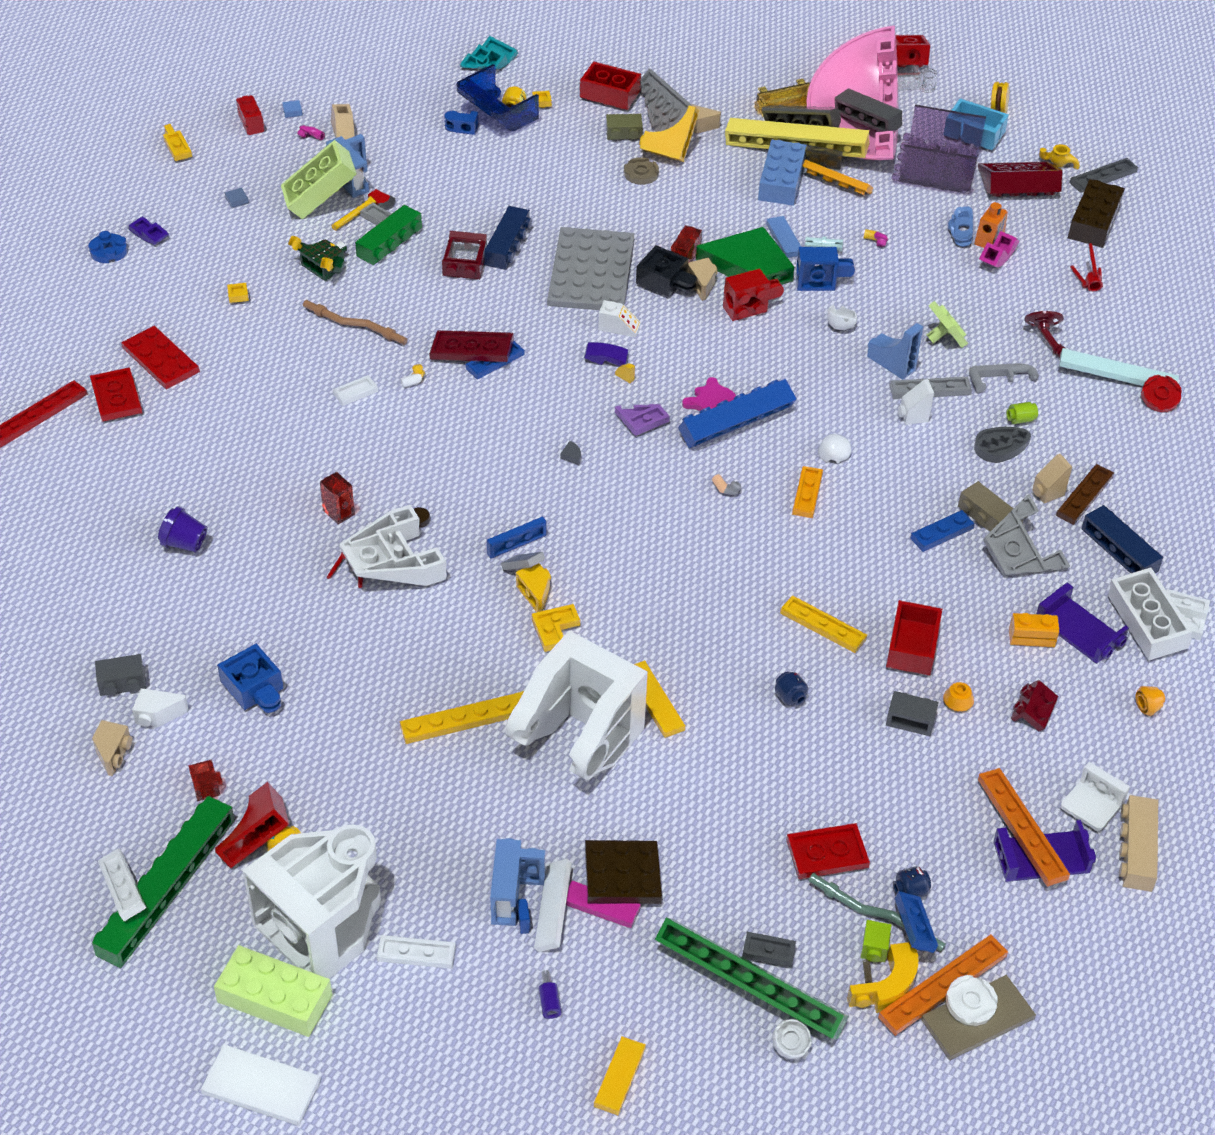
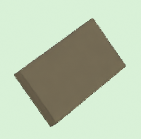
[921,975,1036,1061]

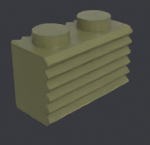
[606,114,643,140]

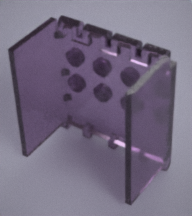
[892,104,986,193]

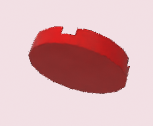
[1141,375,1182,412]

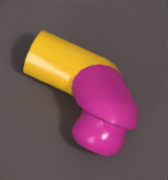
[863,229,888,247]

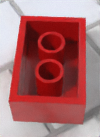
[580,61,641,110]

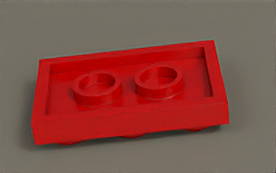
[90,367,142,422]
[786,823,870,879]

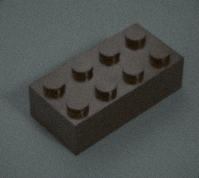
[1067,179,1125,248]

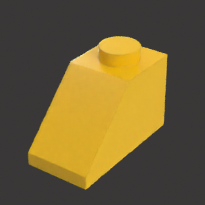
[516,563,551,612]

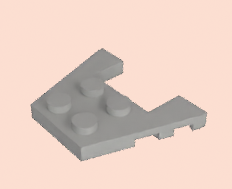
[983,494,1070,577]

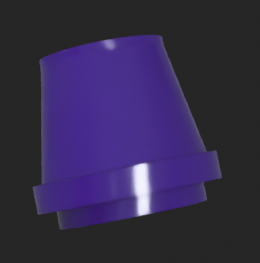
[158,506,208,553]

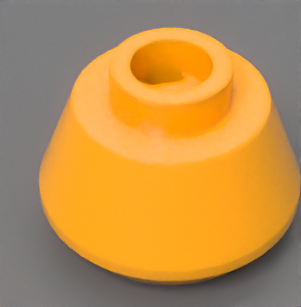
[943,682,974,712]
[1135,686,1165,716]

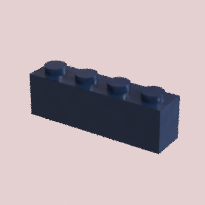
[484,206,532,270]
[1081,505,1164,573]

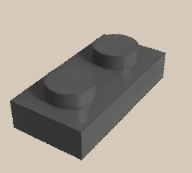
[742,931,796,968]

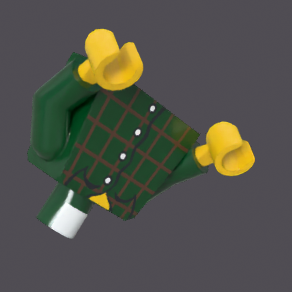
[288,236,347,282]

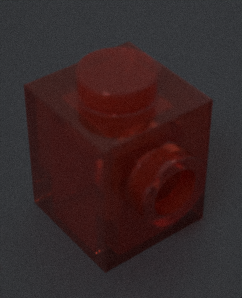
[188,759,223,801]

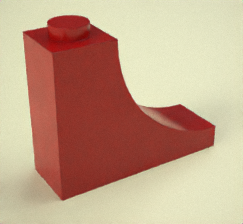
[215,782,289,868]

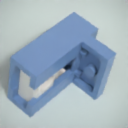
[326,134,369,198]
[490,838,545,926]

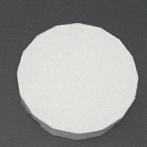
[946,975,998,1026]

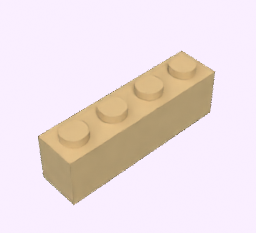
[1119,795,1158,892]

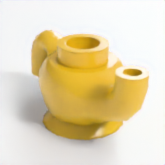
[1039,144,1080,170]

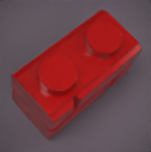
[236,95,264,135]

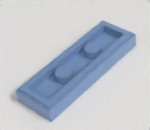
[766,216,801,258]

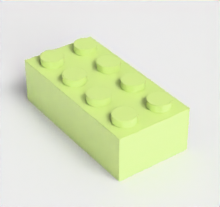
[281,140,357,219]
[214,945,332,1037]

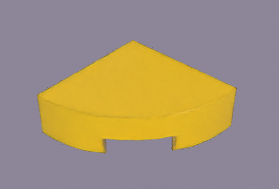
[615,363,635,383]

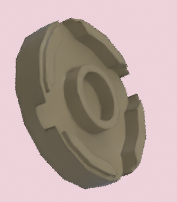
[624,157,659,185]

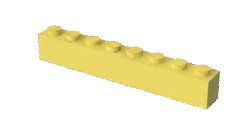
[725,118,870,158]

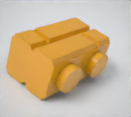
[1009,613,1059,647]

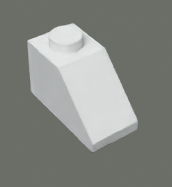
[898,379,934,425]
[132,688,188,727]

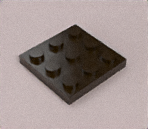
[585,840,662,904]

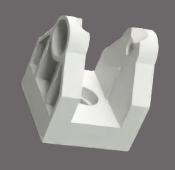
[505,630,648,780]
[243,824,381,979]

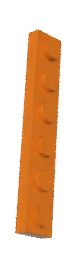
[978,768,1070,887]
[878,934,1008,1036]

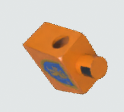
[974,202,1008,248]

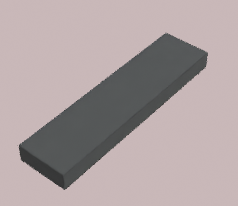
[1069,158,1138,193]

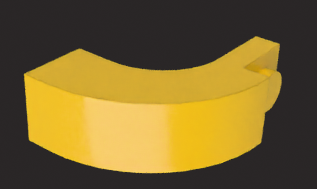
[847,942,918,1013]

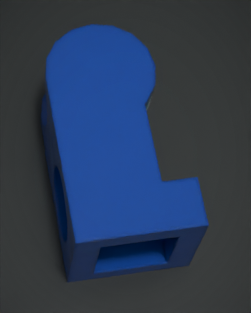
[444,111,479,135]

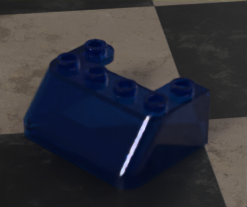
[456,64,539,131]

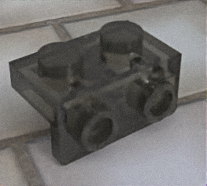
[806,145,844,170]

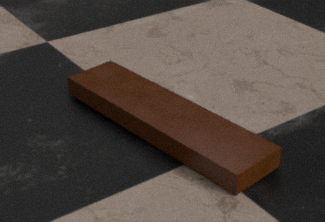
[1056,464,1114,525]

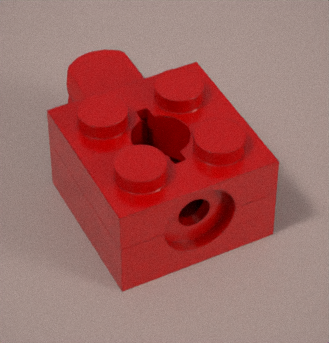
[896,35,930,67]
[723,269,784,321]

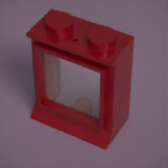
[442,230,487,280]

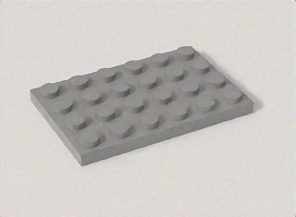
[547,227,634,310]

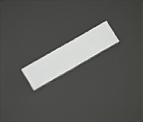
[98,848,146,921]
[534,859,572,952]

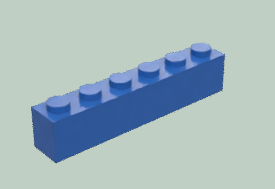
[678,379,797,449]

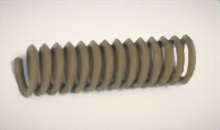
[863,960,873,983]

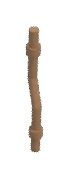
[303,300,408,345]

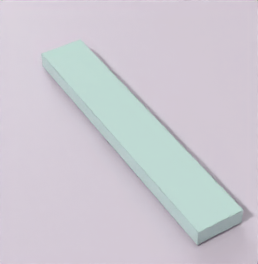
[1059,348,1179,386]

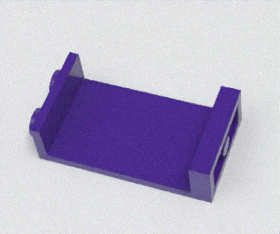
[1036,582,1129,664]
[993,820,1096,882]

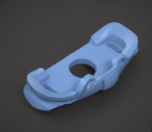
[948,206,973,247]

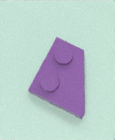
[615,404,670,436]

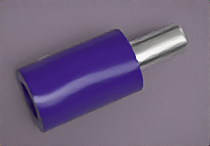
[538,970,562,1019]

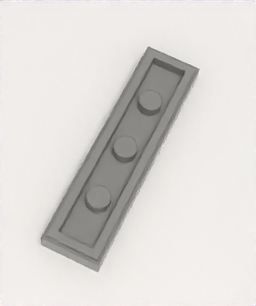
[889,377,972,399]

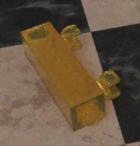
[754,78,810,117]

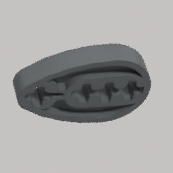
[974,427,1031,463]

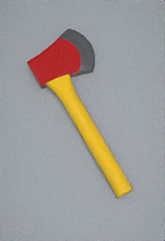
[331,189,395,231]

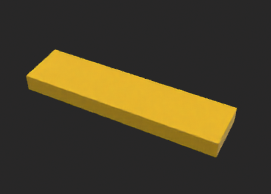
[780,595,867,653]
[634,660,685,738]

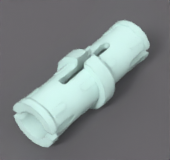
[805,236,843,251]

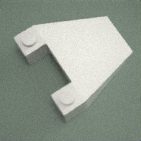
[339,505,446,586]

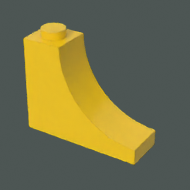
[639,105,699,162]

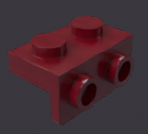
[1011,680,1059,731]

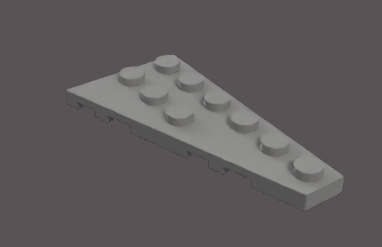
[641,68,694,132]

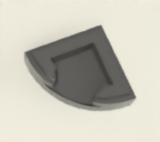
[560,441,581,465]

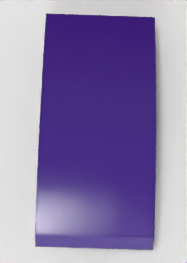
[129,216,169,245]
[584,342,628,366]

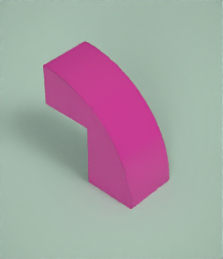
[979,231,1020,267]

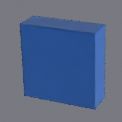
[517,899,530,934]

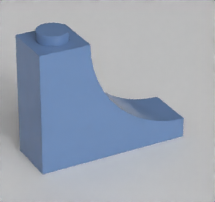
[867,323,923,380]

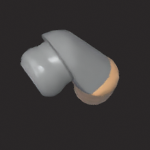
[712,474,741,496]

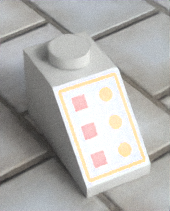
[598,300,641,337]

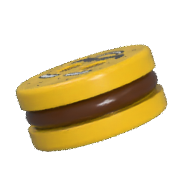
[991,82,1010,113]

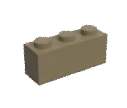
[958,481,1024,532]

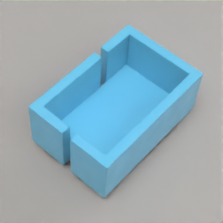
[943,99,1009,150]

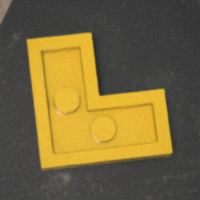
[531,604,580,652]

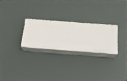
[377,935,456,969]

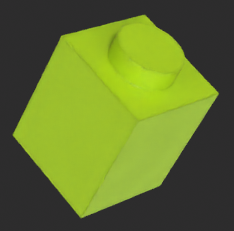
[860,920,892,963]

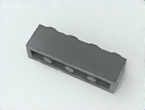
[834,88,902,132]

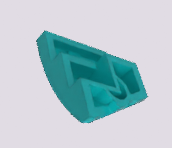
[460,36,518,69]

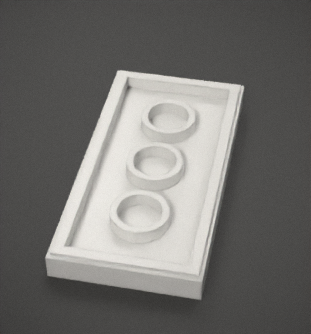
[201,1045,320,1126]

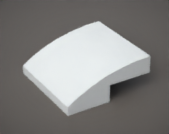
[1166,589,1210,640]

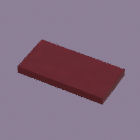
[429,330,514,362]

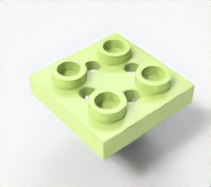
[926,301,968,348]

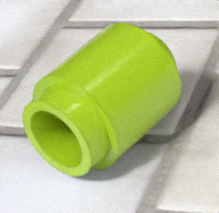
[1006,402,1038,424]

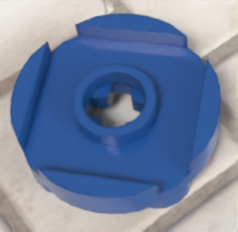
[88,231,127,263]

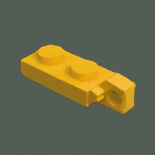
[163,124,192,161]

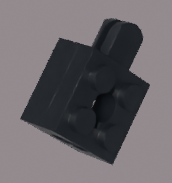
[636,245,697,297]

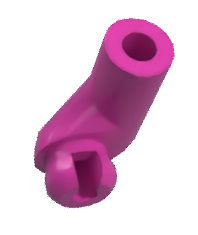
[297,125,325,140]

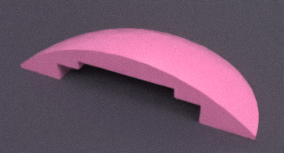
[807,25,898,160]

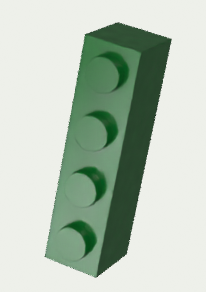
[355,204,422,265]

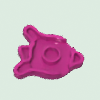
[682,377,736,411]

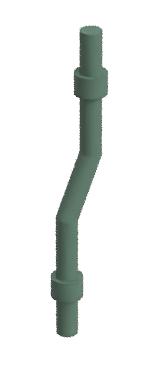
[808,873,946,952]

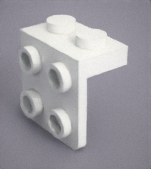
[1061,762,1130,831]

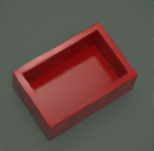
[886,600,943,676]

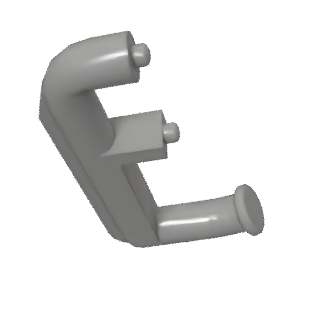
[969,363,1039,393]

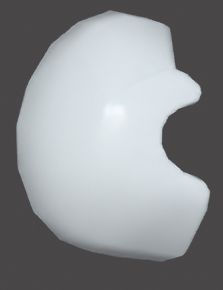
[828,305,857,330]
[818,434,852,464]
[772,1019,812,1059]

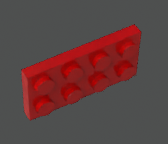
[121,325,200,390]

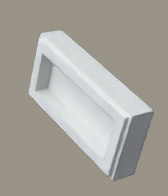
[333,375,378,406]

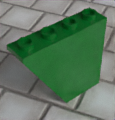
[696,227,795,285]

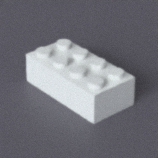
[1108,568,1193,661]

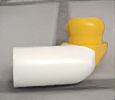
[400,364,425,388]

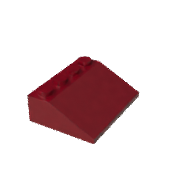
[978,161,1063,197]

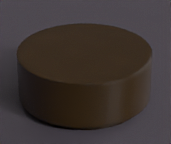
[414,507,430,528]

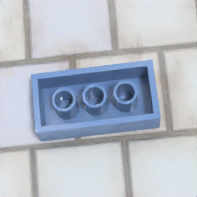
[758,139,807,206]

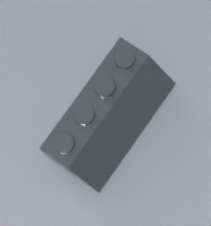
[761,105,841,128]

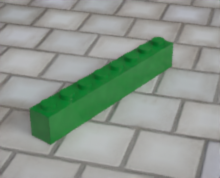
[92,796,235,969]
[655,917,849,1039]

